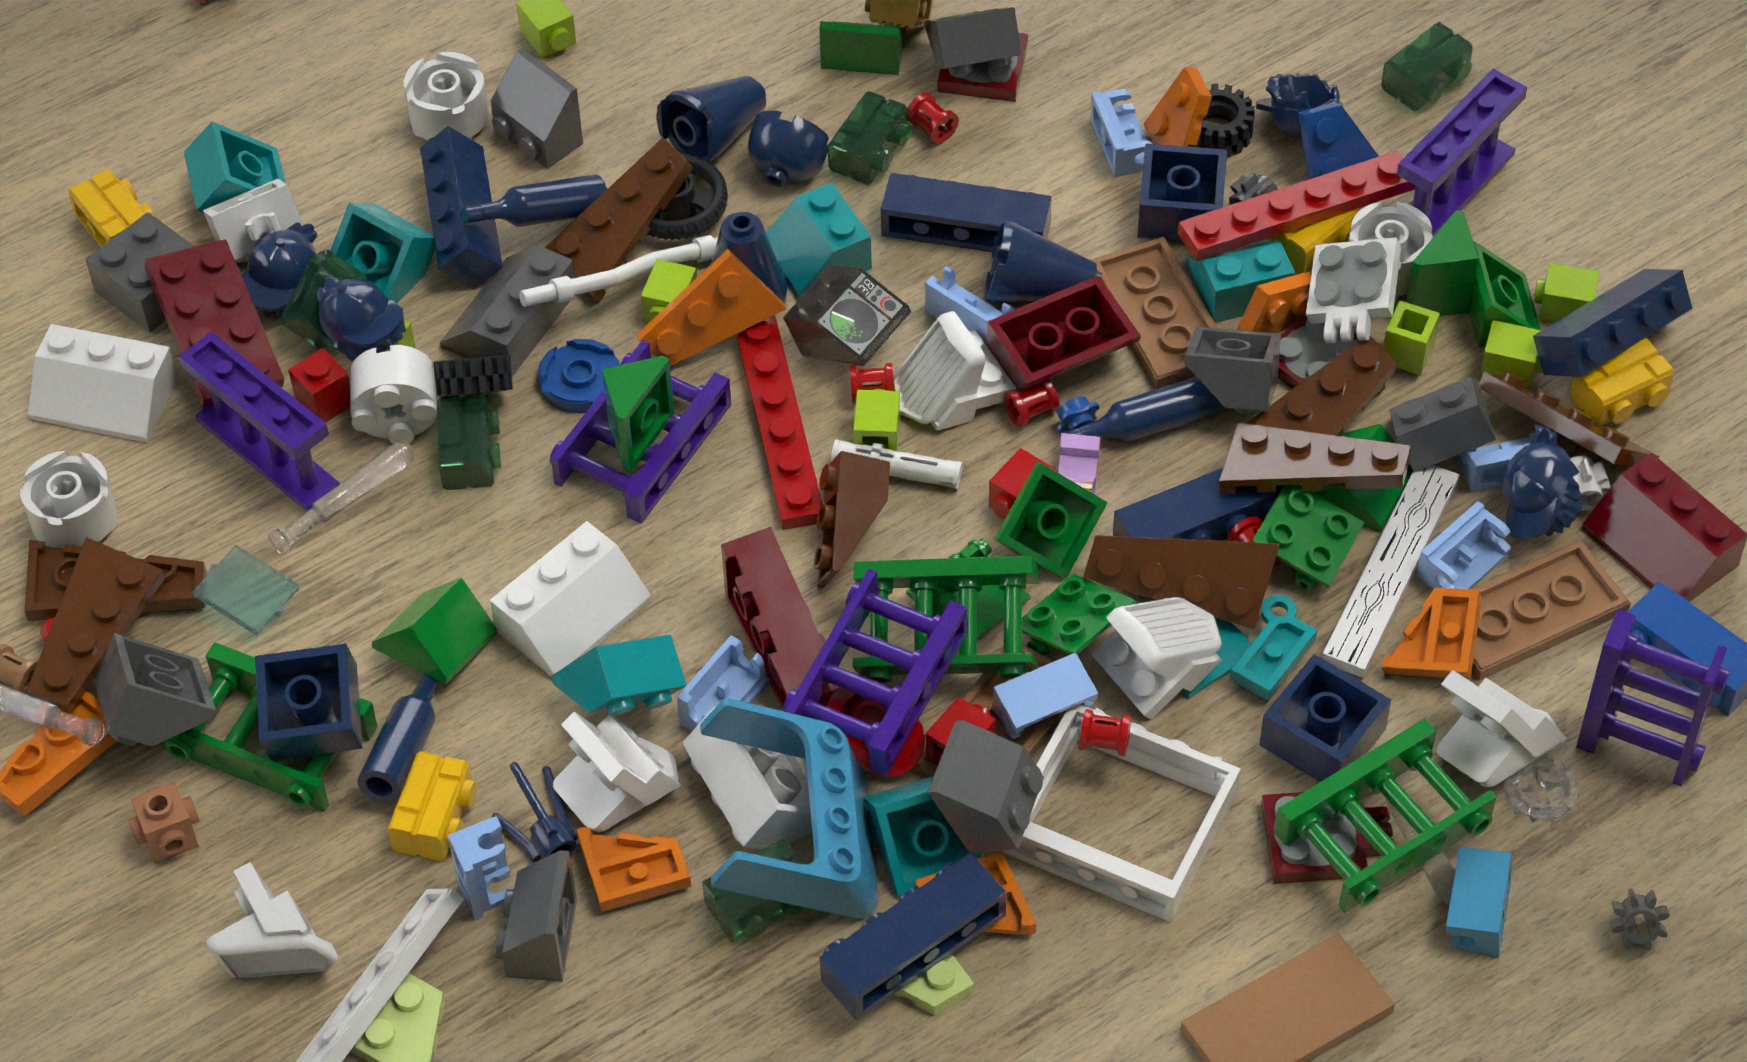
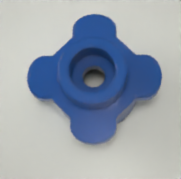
[1056,396,1100,434]

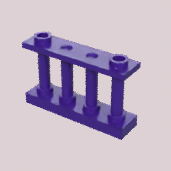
[1397,69,1527,237]
[179,332,341,513]
[550,340,732,524]
[783,569,968,775]
[1576,609,1730,786]

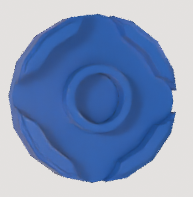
[538,339,621,413]

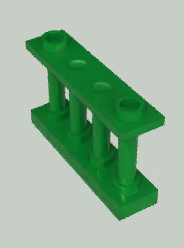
[852,555,1038,683]
[164,642,378,812]
[1274,718,1497,913]

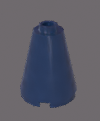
[656,76,766,163]
[711,212,787,304]
[984,220,1102,303]

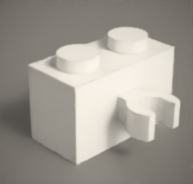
[203,179,303,263]

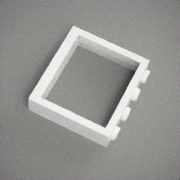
[1002,704,1241,922]

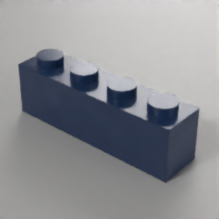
[420,126,503,289]
[881,173,1052,252]
[1533,269,1693,377]
[1113,468,1284,541]
[819,853,1006,1020]

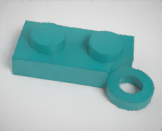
[1230,595,1317,701]

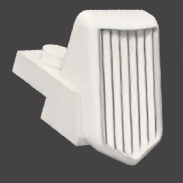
[893,311,1016,431]
[1092,597,1222,720]
[1436,670,1567,787]
[553,712,681,833]
[206,862,338,978]

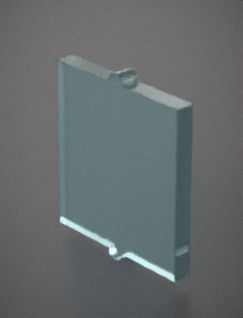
[193,545,300,636]

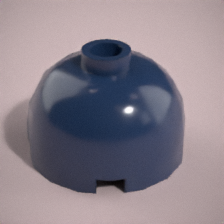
[748,110,831,187]

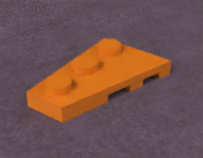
[636,249,787,366]
[0,691,117,817]

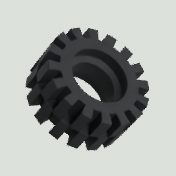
[1188,83,1255,158]
[433,355,513,396]

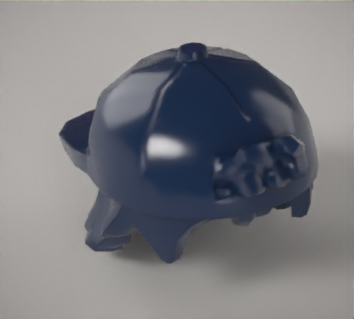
[1255,73,1343,139]
[241,222,319,318]
[317,277,406,362]
[1501,428,1582,540]

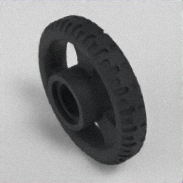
[647,153,728,240]

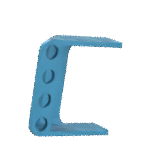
[700,698,879,918]

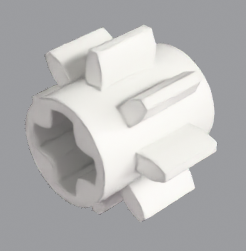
[1570,456,1611,511]

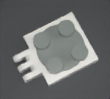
[1306,237,1401,344]

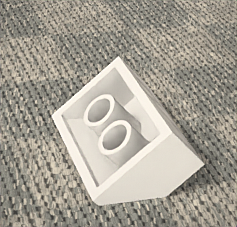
[27,324,178,443]
[490,521,652,676]
[682,706,812,850]

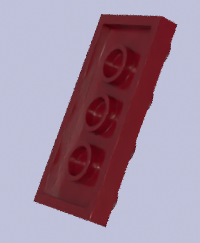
[145,239,284,408]

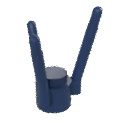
[492,762,578,862]

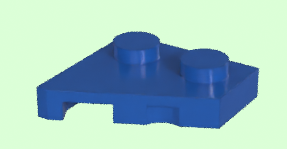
[1298,102,1379,179]

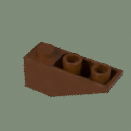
[814,451,890,588]

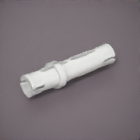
[831,439,963,489]

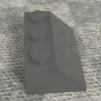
[440,245,575,377]
[94,633,216,746]

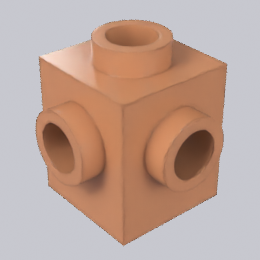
[128,782,200,864]

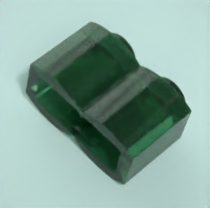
[280,249,367,350]

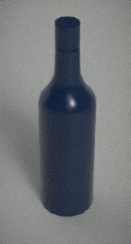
[460,174,607,227]
[1061,377,1221,443]
[357,673,439,803]

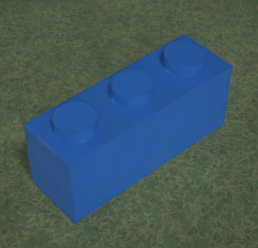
[1628,581,1747,716]

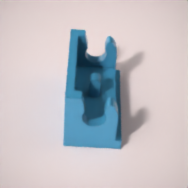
[1446,846,1512,958]

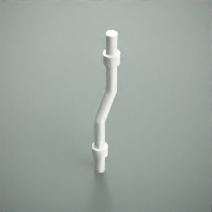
[519,235,718,307]

